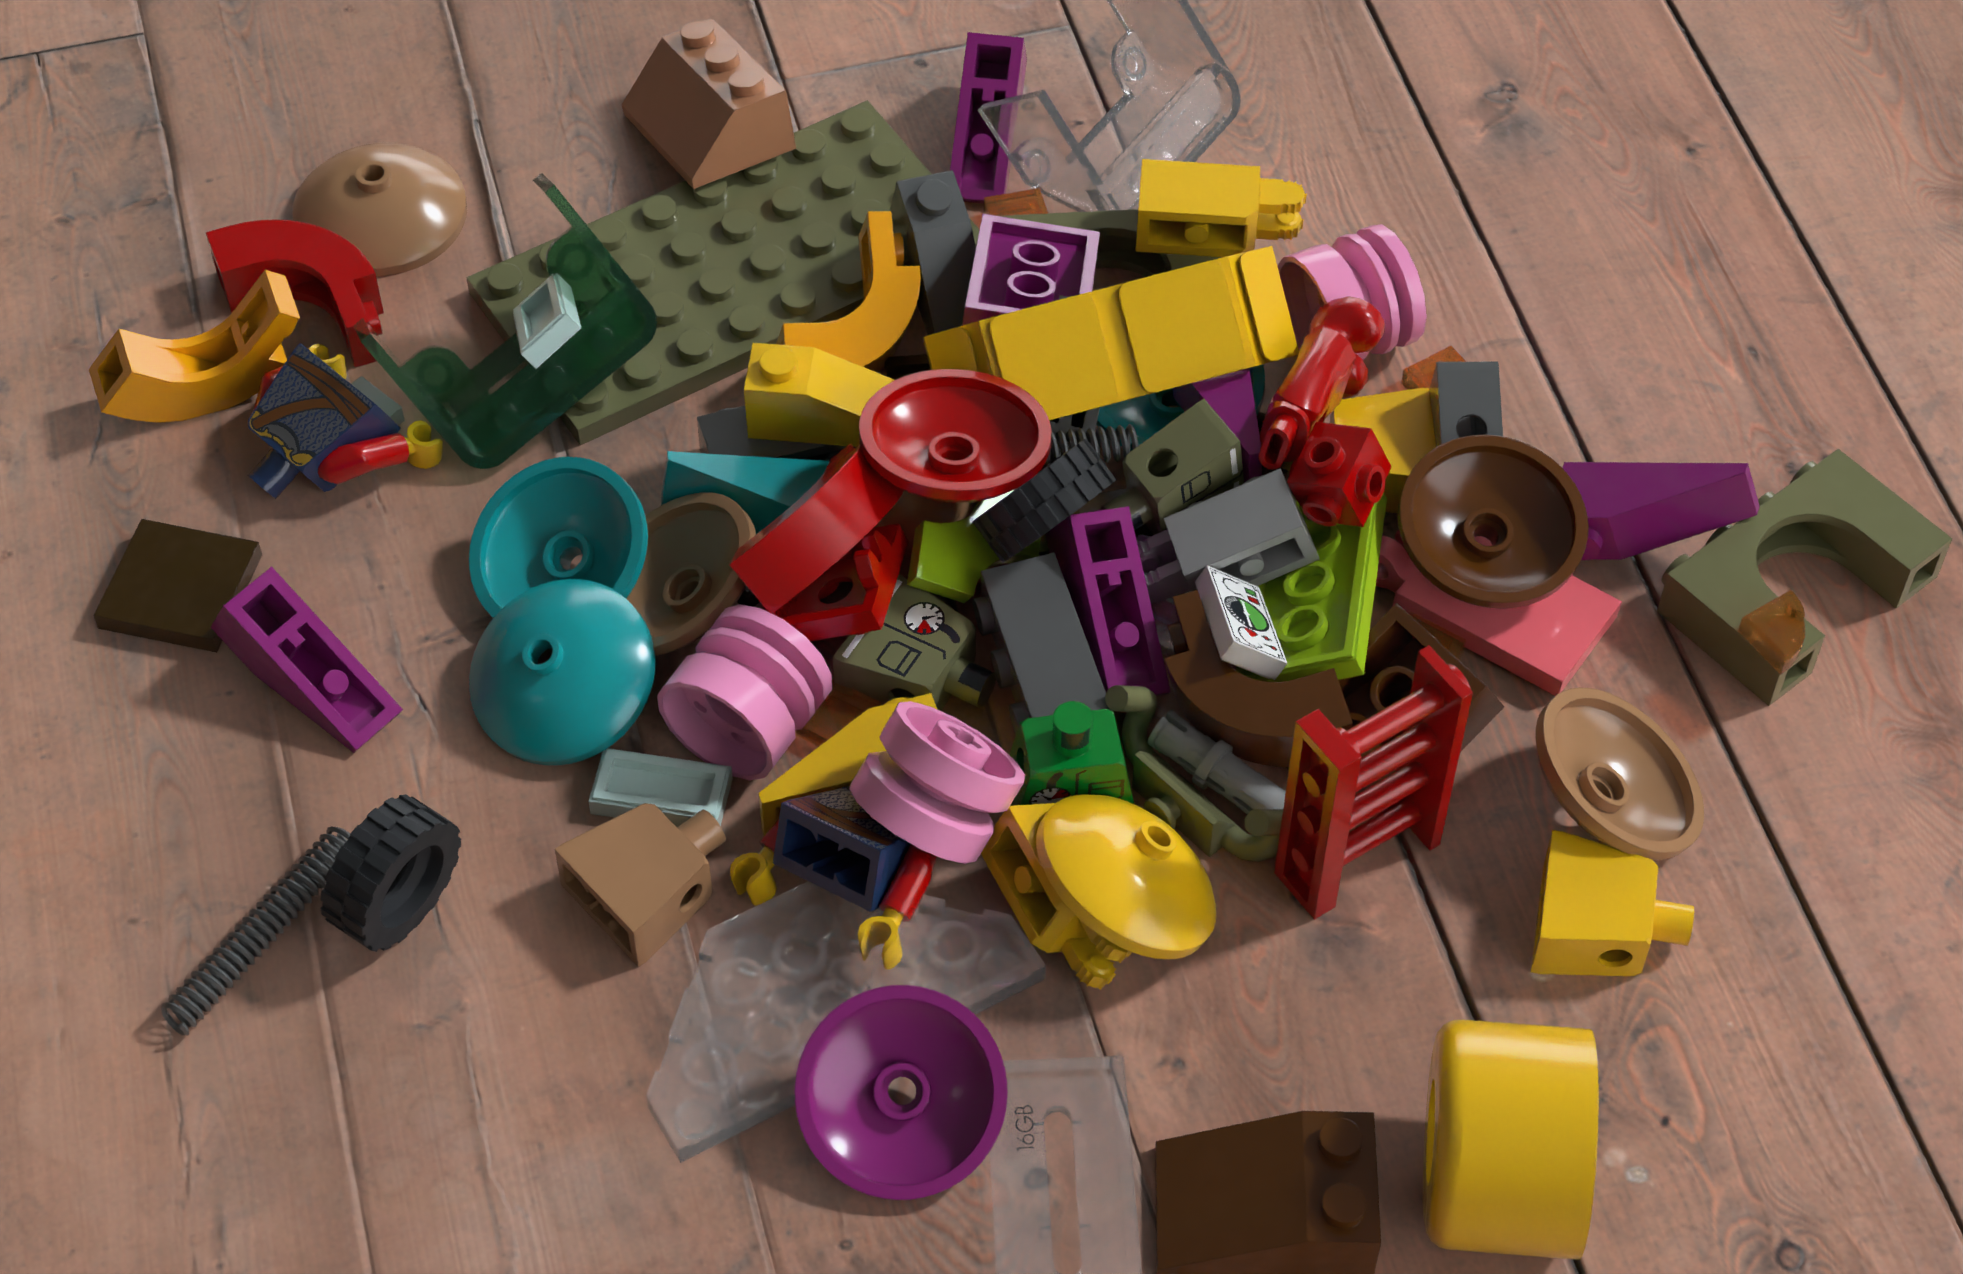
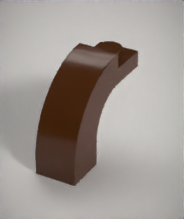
[1164,590,1353,767]

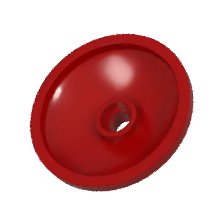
[859,369,1051,503]

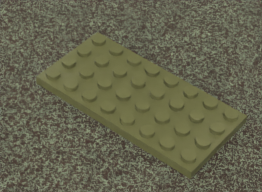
[466,100,979,446]

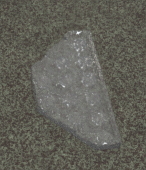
[646,881,1046,1163]

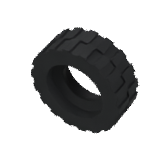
[972,438,1116,563]
[320,794,461,952]

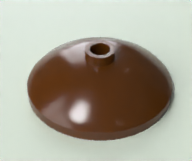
[1398,435,1589,609]

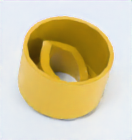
[1423,1020,1599,1260]

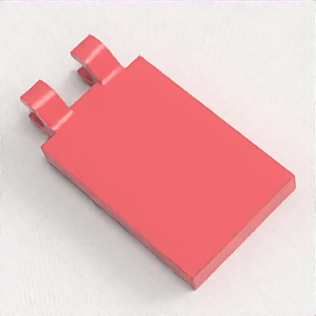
[1376,530,1622,696]

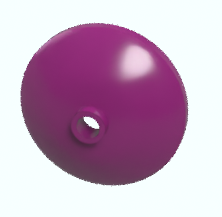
[795,985,1008,1200]

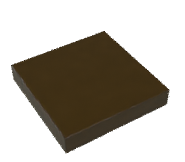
[93,519,262,653]

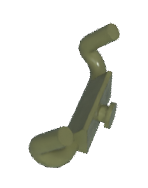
[1105,685,1283,862]

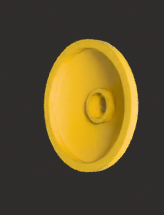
[1036,795,1216,960]

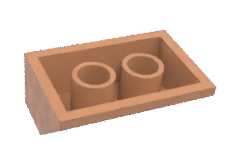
[622,19,796,189]

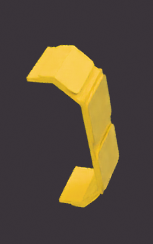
[923,246,1299,420]

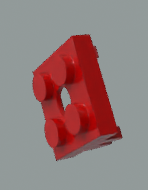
[763,524,909,642]

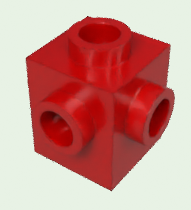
[1287,422,1392,527]

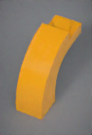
[776,211,921,373]
[89,270,300,422]

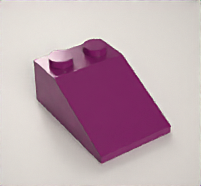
[962,214,1100,326]

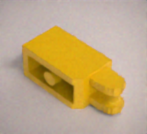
[1136,159,1307,257]
[981,803,1132,990]

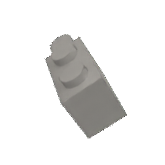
[1137,468,1320,604]

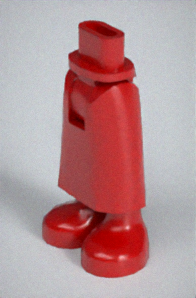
[1258,296,1385,470]

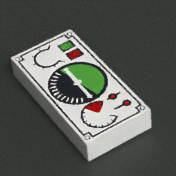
[1195,565,1287,680]

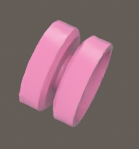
[849,701,1025,864]

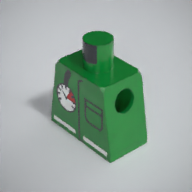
[1010,701,1134,806]

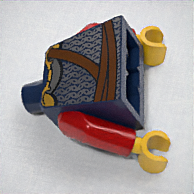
[247,343,443,499]
[730,786,936,970]

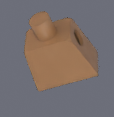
[555,803,726,967]

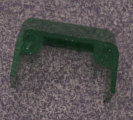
[354,173,657,469]

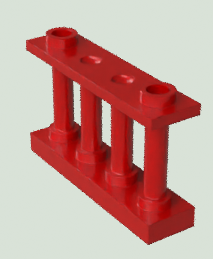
[1274,645,1473,920]

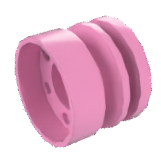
[1277,224,1427,360]
[657,604,832,780]

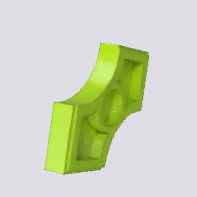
[907,490,1041,603]

